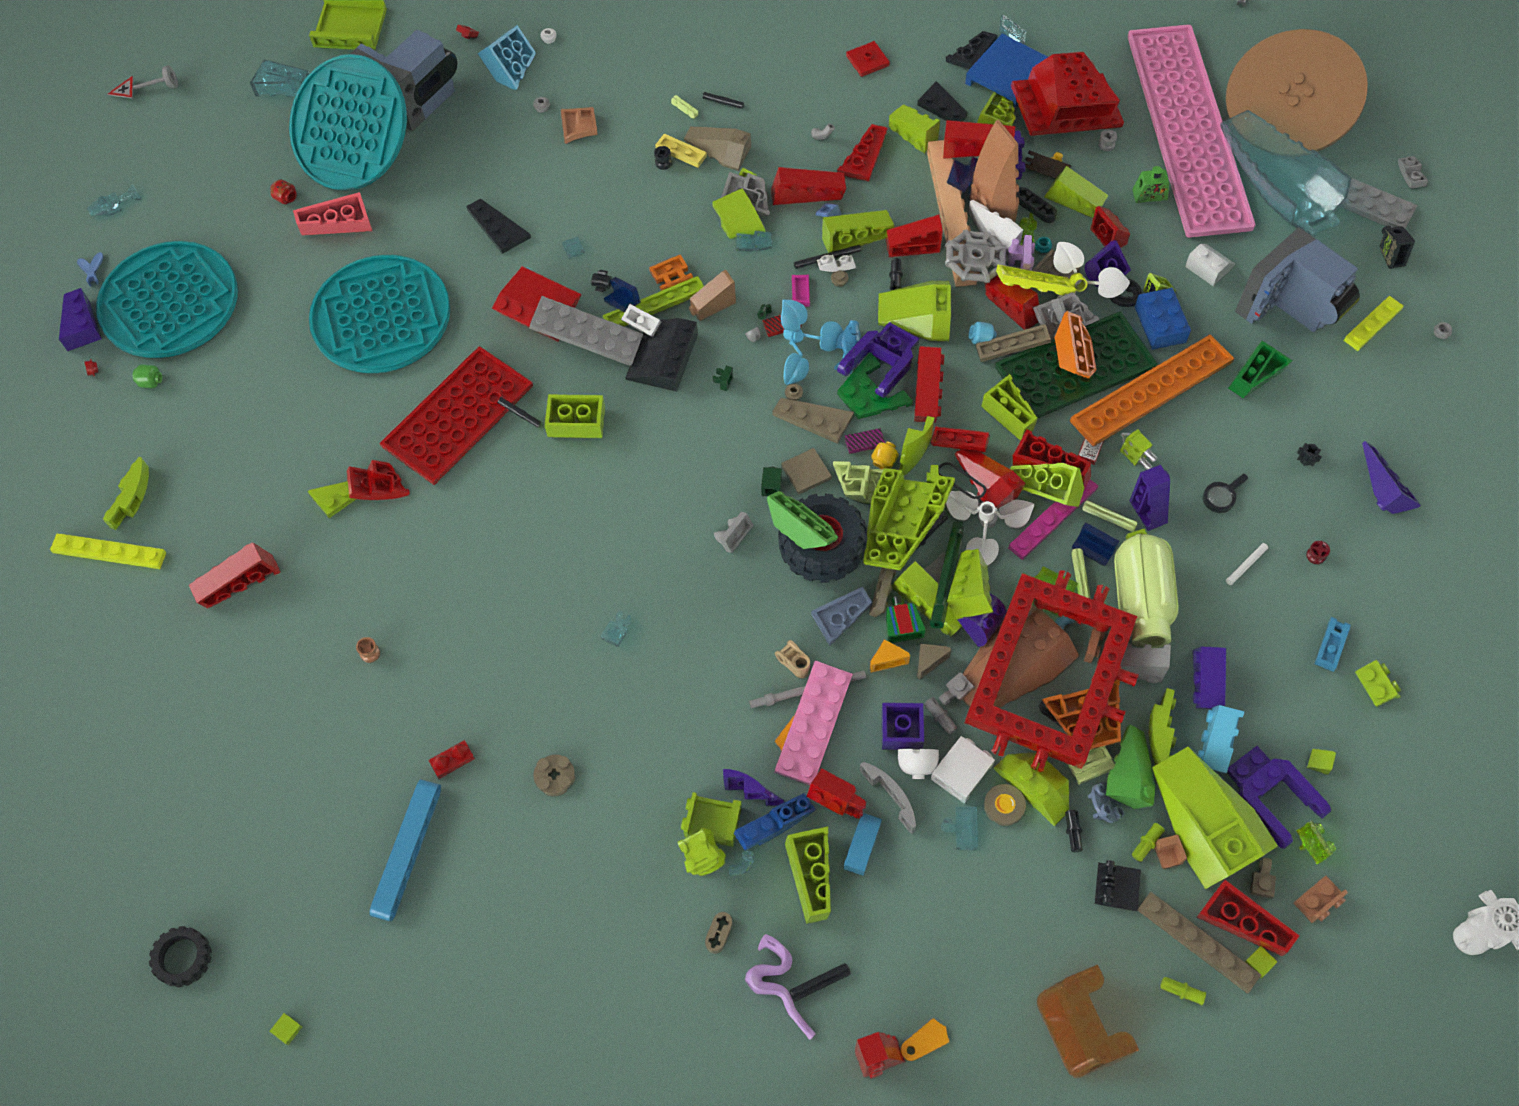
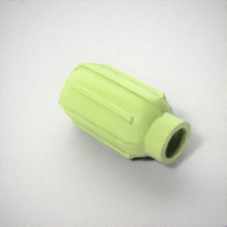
[1114,534,1179,648]

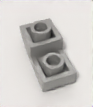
[1398,156,1428,188]

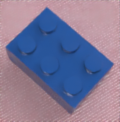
[1135,288,1191,350]

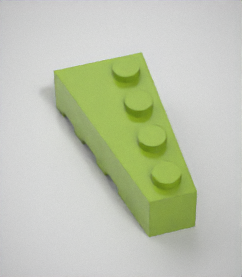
[822,210,894,253]
[947,548,993,620]
[892,561,962,637]
[785,826,831,924]

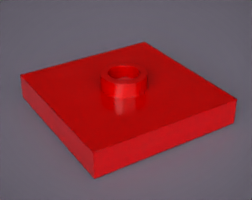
[846,41,890,77]

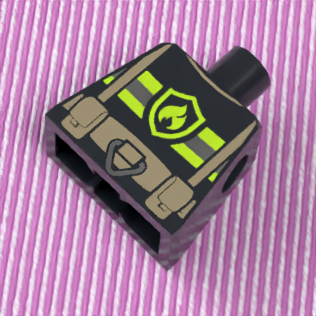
[1380,225,1415,269]

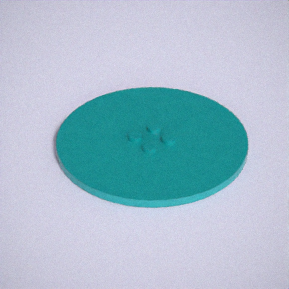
[289,54,407,191]
[96,241,238,358]
[309,255,451,373]

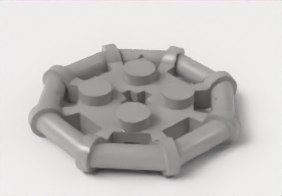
[945,229,1008,283]

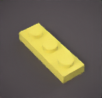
[655,134,707,168]

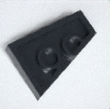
[917,81,968,122]

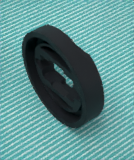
[1110,278,1142,307]

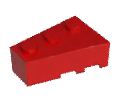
[886,214,943,257]
[985,275,1039,330]

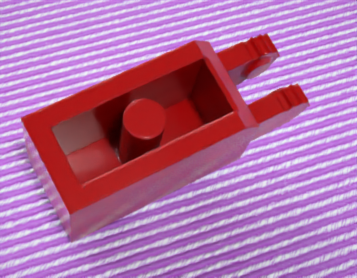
[806,768,866,819]

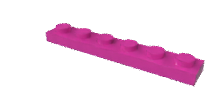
[1008,479,1098,560]

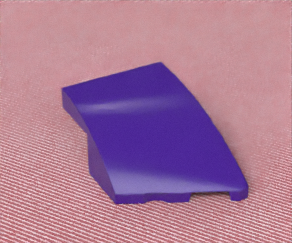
[723,769,785,806]

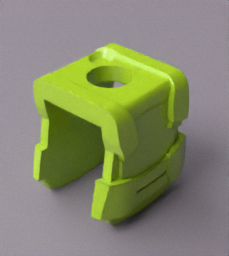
[678,828,727,876]

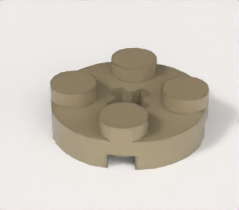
[533,755,575,796]

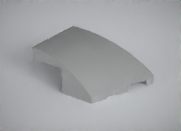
[721,172,770,216]
[1033,292,1099,339]

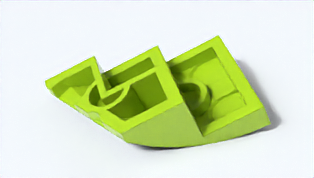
[712,188,767,239]
[899,416,934,476]

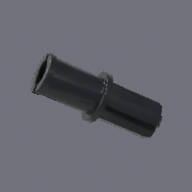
[889,258,903,290]
[1065,810,1083,853]

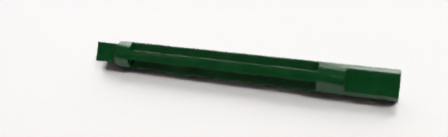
[930,522,964,628]

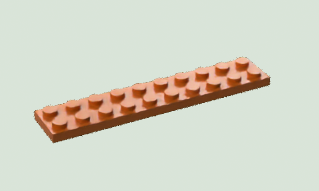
[1070,334,1235,447]

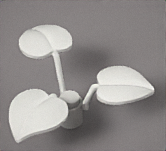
[1053,242,1130,298]
[946,491,1034,566]

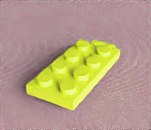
[996,264,1087,295]

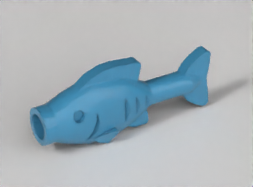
[834,320,861,374]

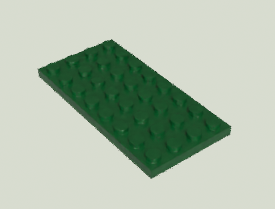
[994,311,1158,419]

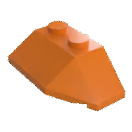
[1055,311,1097,378]

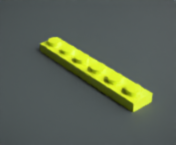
[50,533,166,569]

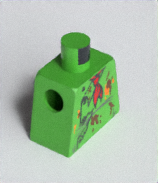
[1132,166,1169,203]

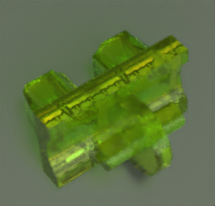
[1296,820,1337,864]

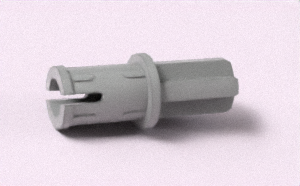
[924,697,957,734]

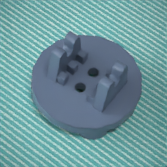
[1088,782,1125,823]

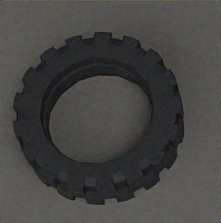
[149,926,212,987]

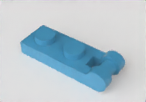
[1314,617,1351,672]

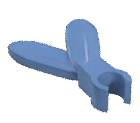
[77,252,103,287]

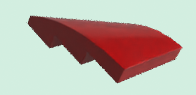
[347,460,410,500]

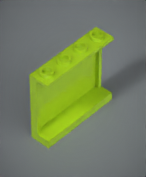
[309,0,387,50]

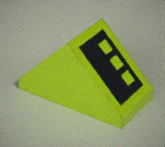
[1143,273,1176,293]

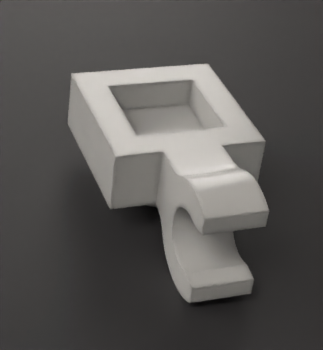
[939,672,975,706]

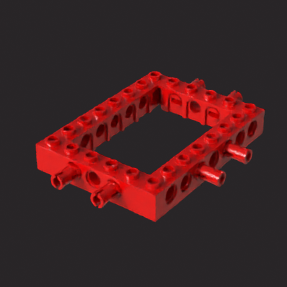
[964,570,1139,772]

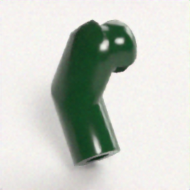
[757,304,772,320]

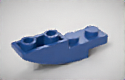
[734,793,816,850]

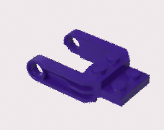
[837,322,919,398]
[1227,746,1331,849]

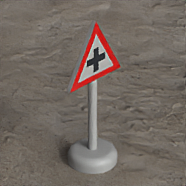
[107,65,178,99]

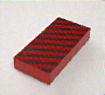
[762,315,802,337]

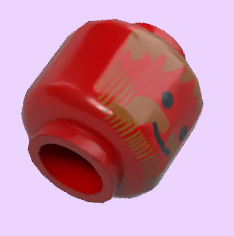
[270,179,297,205]

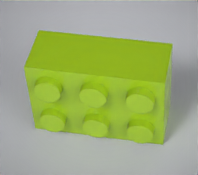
[545,394,605,438]

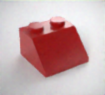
[1090,206,1130,248]

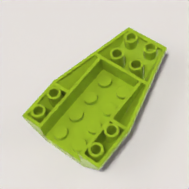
[863,468,955,570]
[1152,747,1278,889]

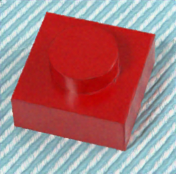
[456,24,479,39]

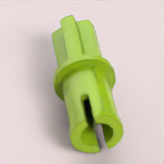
[1132,823,1165,862]
[1160,977,1206,1006]

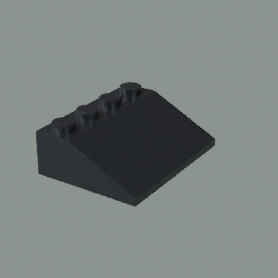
[625,318,698,392]

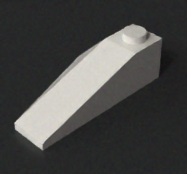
[968,200,1023,261]

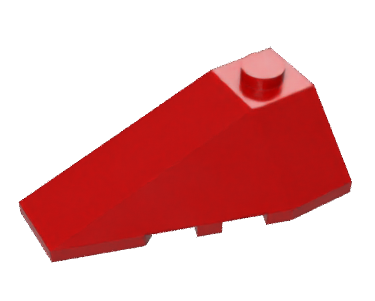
[955,449,1026,509]

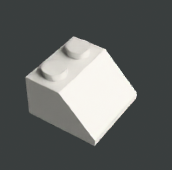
[1185,244,1235,286]

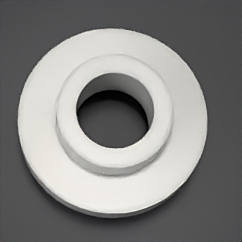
[540,28,557,44]

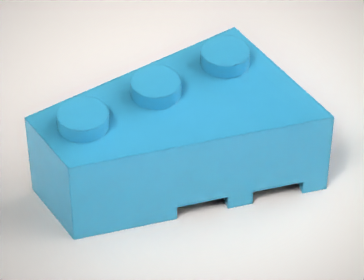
[1197,705,1245,773]

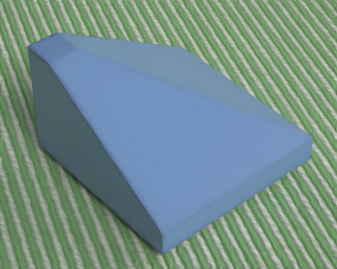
[815,203,842,217]

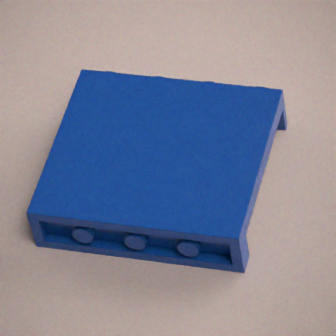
[965,33,1048,109]

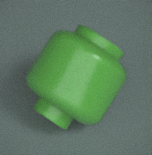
[132,364,162,388]

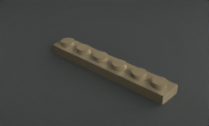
[1138,892,1261,994]

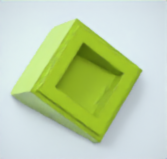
[1307,749,1336,775]

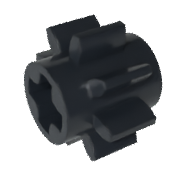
[591,270,612,292]
[1297,443,1322,467]

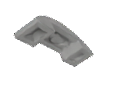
[860,762,916,834]

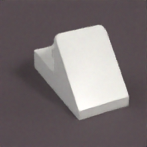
[621,304,661,337]

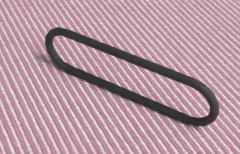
[938,462,986,499]

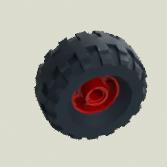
[778,493,867,583]

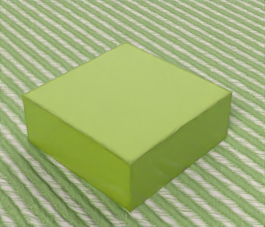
[1245,946,1277,978]
[269,1013,302,1045]

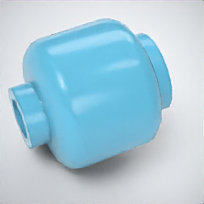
[969,322,997,344]

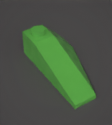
[1106,724,1155,809]

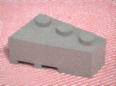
[1120,644,1171,683]

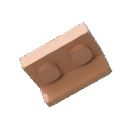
[1294,876,1348,923]

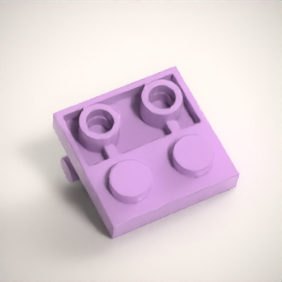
[1007,235,1035,271]

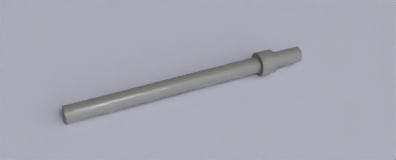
[749,671,866,708]

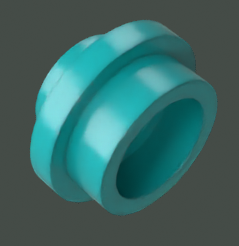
[1035,237,1052,253]

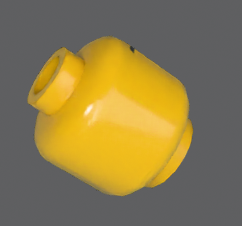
[871,441,899,469]

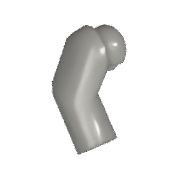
[811,123,835,140]

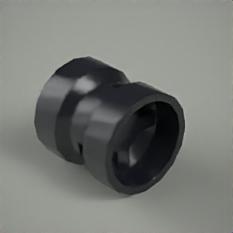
[654,146,672,170]

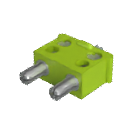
[1120,429,1158,470]

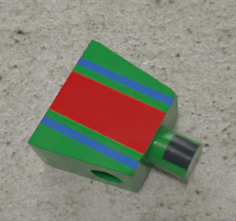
[886,596,925,643]

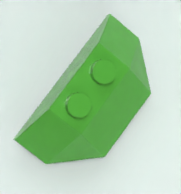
[767,491,838,549]

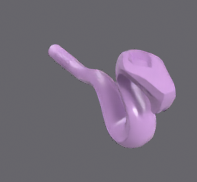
[745,934,816,1040]

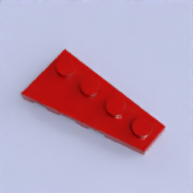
[837,124,888,181]

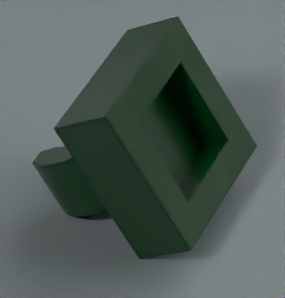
[712,365,733,391]

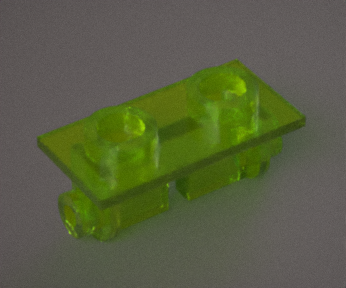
[1019,213,1037,246]

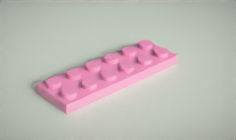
[774,661,853,785]

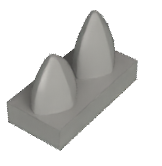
[714,512,753,553]

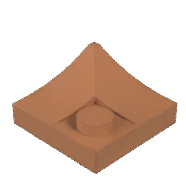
[561,107,597,144]

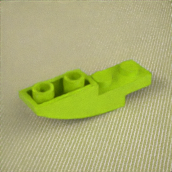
[103,457,149,530]
[1148,688,1177,765]

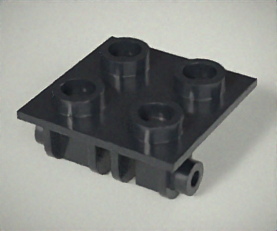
[1094,860,1141,911]

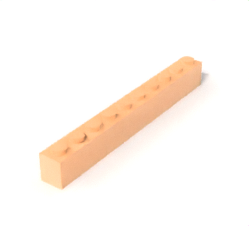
[927,140,980,287]

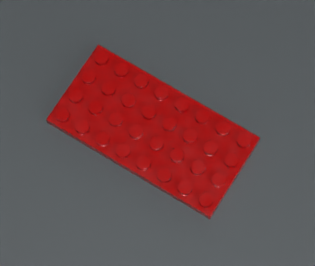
[380,346,533,485]

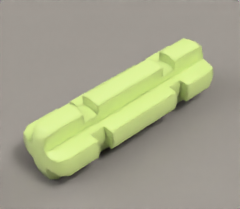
[671,95,698,119]

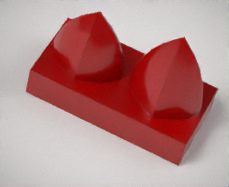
[428,740,475,779]

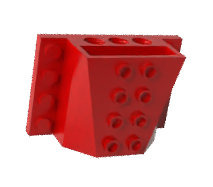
[1011,52,1124,136]

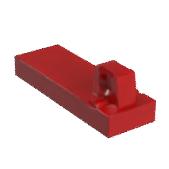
[931,427,990,452]

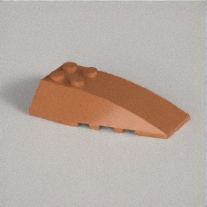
[970,120,1019,222]
[962,605,1079,708]

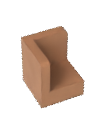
[1155,834,1187,869]

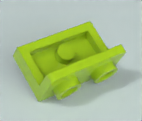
[1355,660,1402,707]

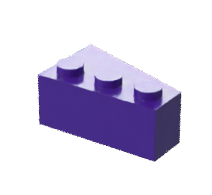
[59,288,102,352]
[1129,465,1170,531]

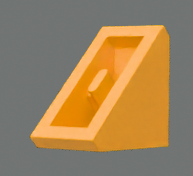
[870,639,910,673]

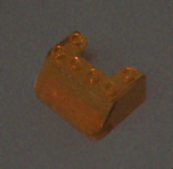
[1036,965,1139,1078]

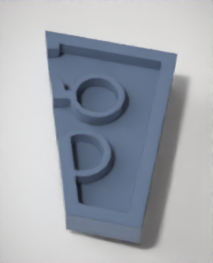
[811,587,872,646]

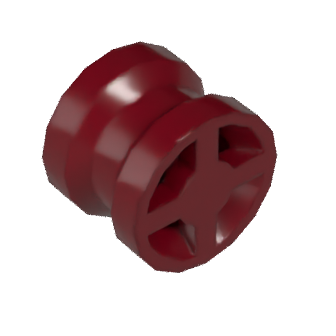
[1306,540,1330,565]

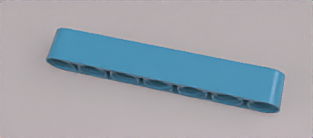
[370,779,441,921]

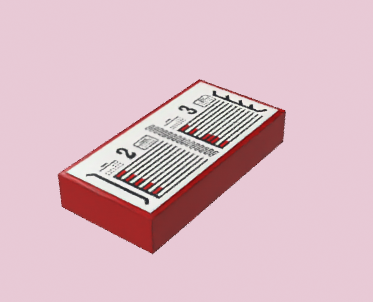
[1078,439,1104,465]

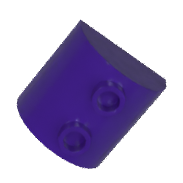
[1084,241,1131,288]
[957,593,1007,647]

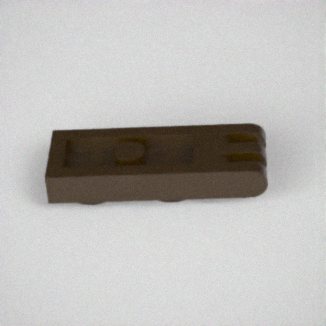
[1025,150,1071,179]

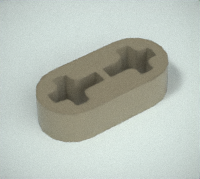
[705,912,733,954]

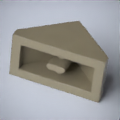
[917,644,951,680]

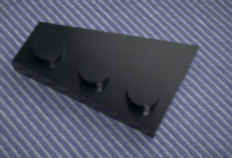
[945,31,997,69]

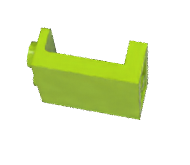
[681,792,742,847]

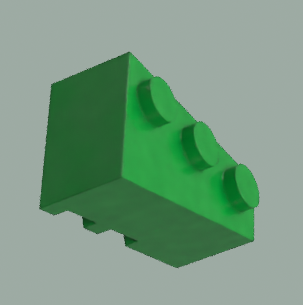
[1228,341,1293,398]

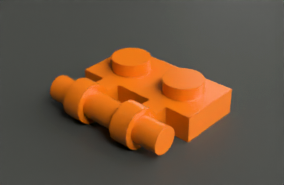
[649,254,693,291]

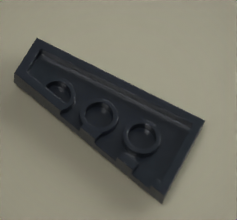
[466,198,531,254]

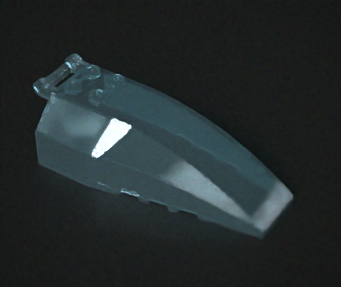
[1220,110,1352,237]

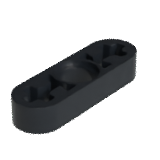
[1016,187,1057,223]

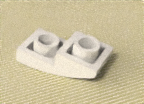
[817,255,856,272]

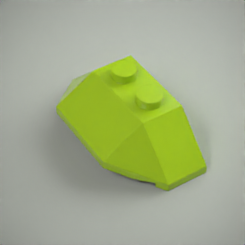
[993,752,1069,826]

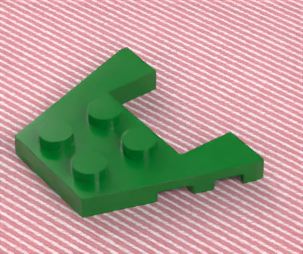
[837,353,913,419]

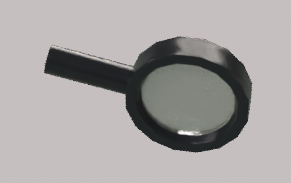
[1202,474,1248,513]

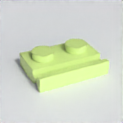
[1067,746,1115,785]

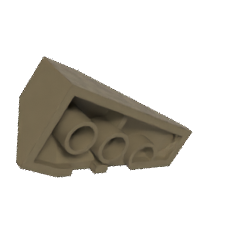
[684,127,751,171]

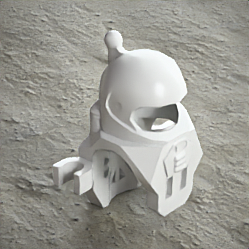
[1453,890,1519,955]

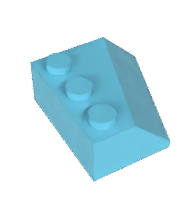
[477,25,536,90]

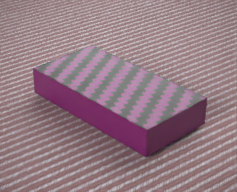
[845,428,885,454]

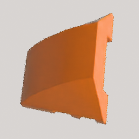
[1042,680,1121,750]

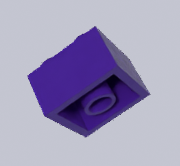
[881,703,924,750]

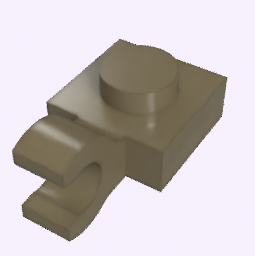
[1250,858,1276,899]

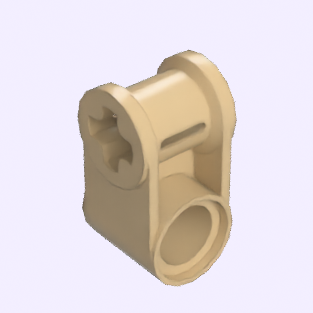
[775,640,811,678]

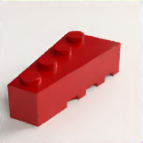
[914,346,945,423]
[1196,880,1300,956]

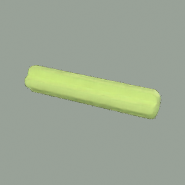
[1082,500,1138,532]
[1072,548,1091,598]

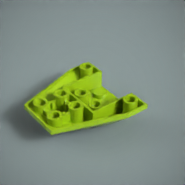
[878,280,951,341]

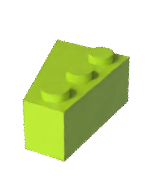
[889,104,940,154]
[1044,166,1108,218]
[981,374,1037,441]

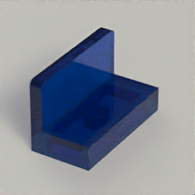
[946,157,978,192]
[604,277,641,312]
[1072,522,1119,566]

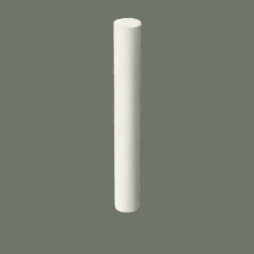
[1226,543,1268,585]

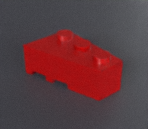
[855,1032,906,1079]

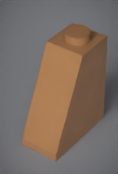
[689,270,736,321]

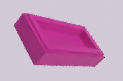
[792,275,810,307]

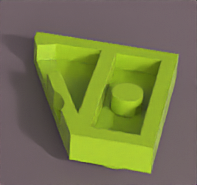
[307,481,356,518]

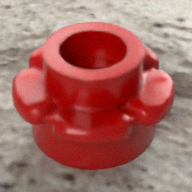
[84,359,98,376]

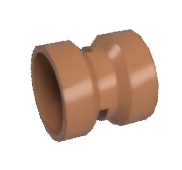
[356,637,380,663]

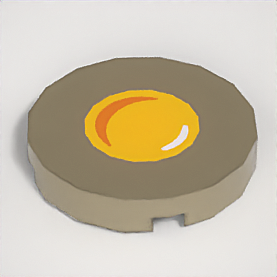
[984,784,1026,826]

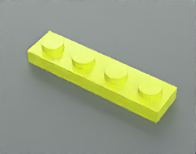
[1343,296,1404,351]

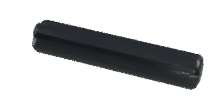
[789,963,851,1002]

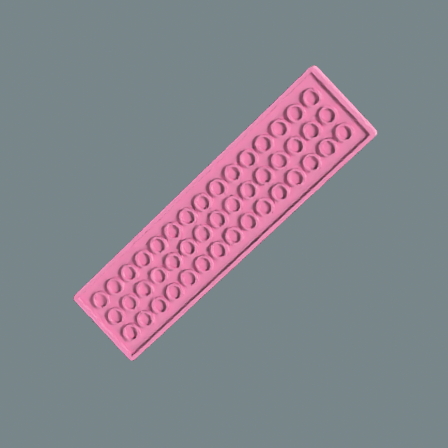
[1127,25,1255,238]

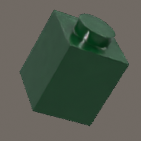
[761,466,782,496]

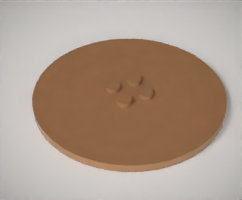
[1226,29,1368,156]

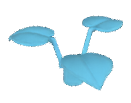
[781,299,843,385]

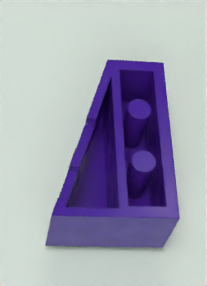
[1192,646,1226,709]

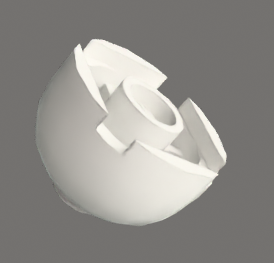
[898,749,939,779]

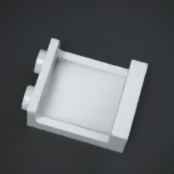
[931,736,995,804]

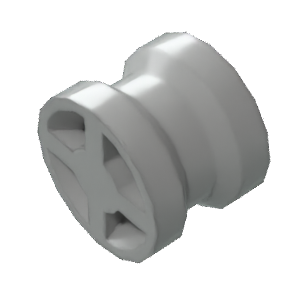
[1098,129,1117,151]

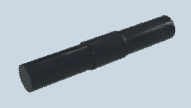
[703,92,744,109]
[497,397,542,428]

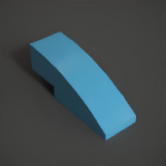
[844,813,882,876]

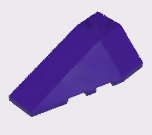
[1362,441,1421,514]

